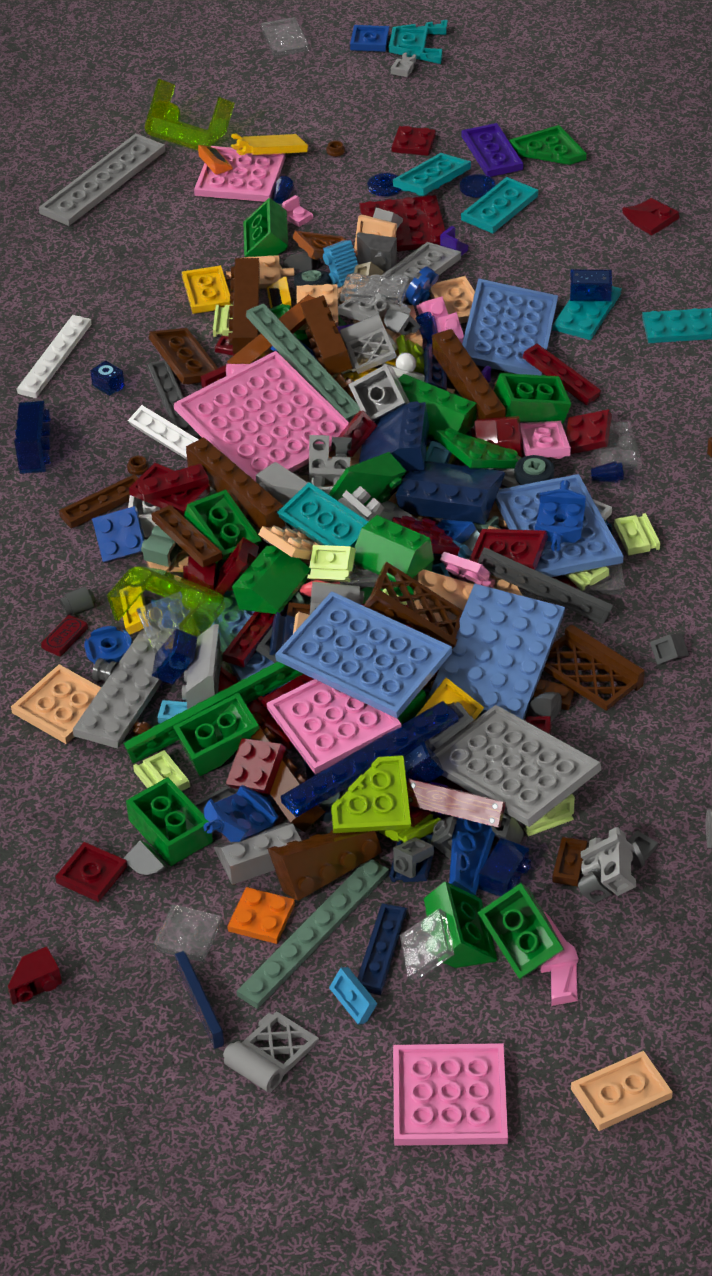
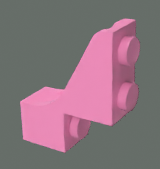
[416,296,464,343]

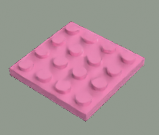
[194,146,286,202]
[266,679,402,774]
[393,1043,508,1146]

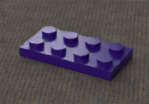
[462,123,523,177]

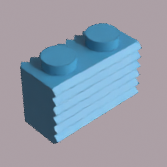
[323,240,358,287]

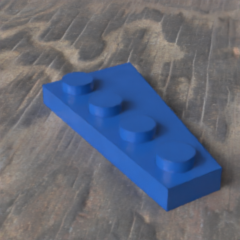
[449,790,495,895]

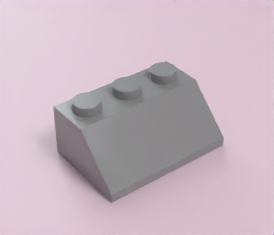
[182,624,222,709]
[214,823,302,885]

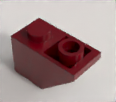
[8,946,62,1005]

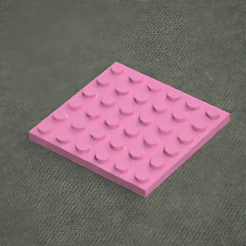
[174,351,349,481]

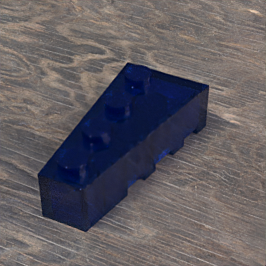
[14,401,51,474]

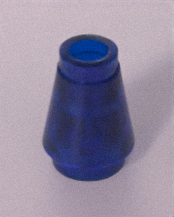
[273,176,294,204]
[415,312,438,344]
[591,461,624,483]

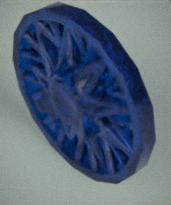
[367,173,401,196]
[460,174,495,198]

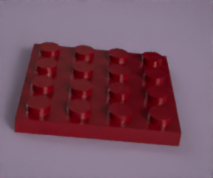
[359,195,445,251]

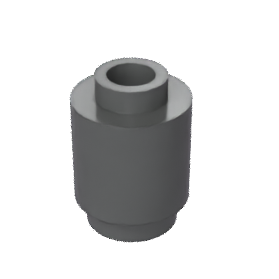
[60,586,96,615]

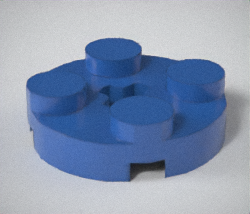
[405,267,439,306]
[84,626,132,665]

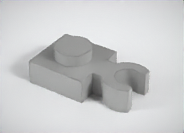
[391,53,416,77]

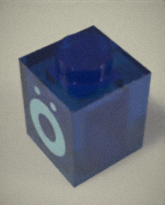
[90,360,125,396]

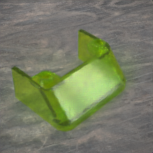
[145,79,235,150]
[107,566,225,651]

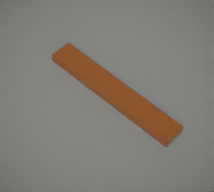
[227,294,315,364]

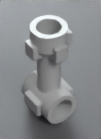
[372,293,411,315]

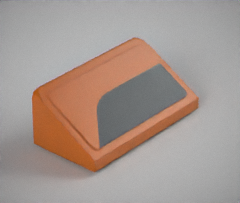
[198,145,233,175]

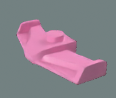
[539,912,579,1006]

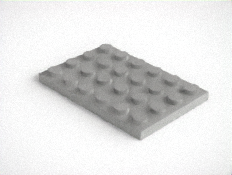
[424,705,602,827]

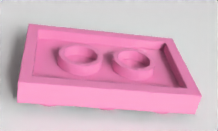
[520,421,570,459]

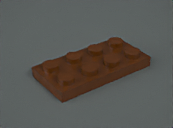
[149,328,218,385]

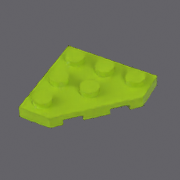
[331,756,411,833]

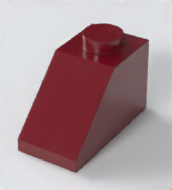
[183,556,218,603]

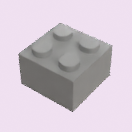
[349,364,410,422]

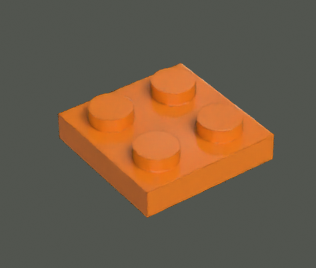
[227,887,295,944]

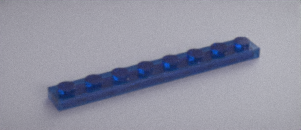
[281,701,458,817]

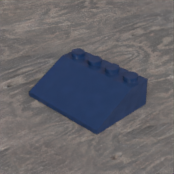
[359,402,429,471]
[396,461,505,525]

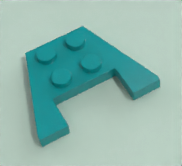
[389,20,448,64]

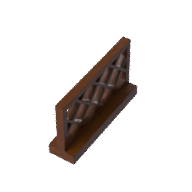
[364,562,463,649]
[543,624,645,711]

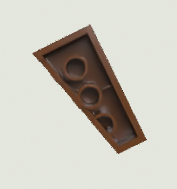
[300,295,352,376]
[267,830,382,901]

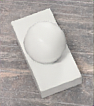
[382,353,425,382]

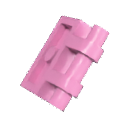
[440,552,495,588]

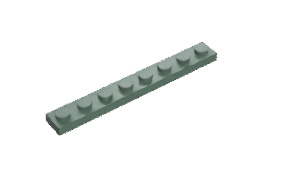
[246,303,361,422]
[237,859,389,1009]

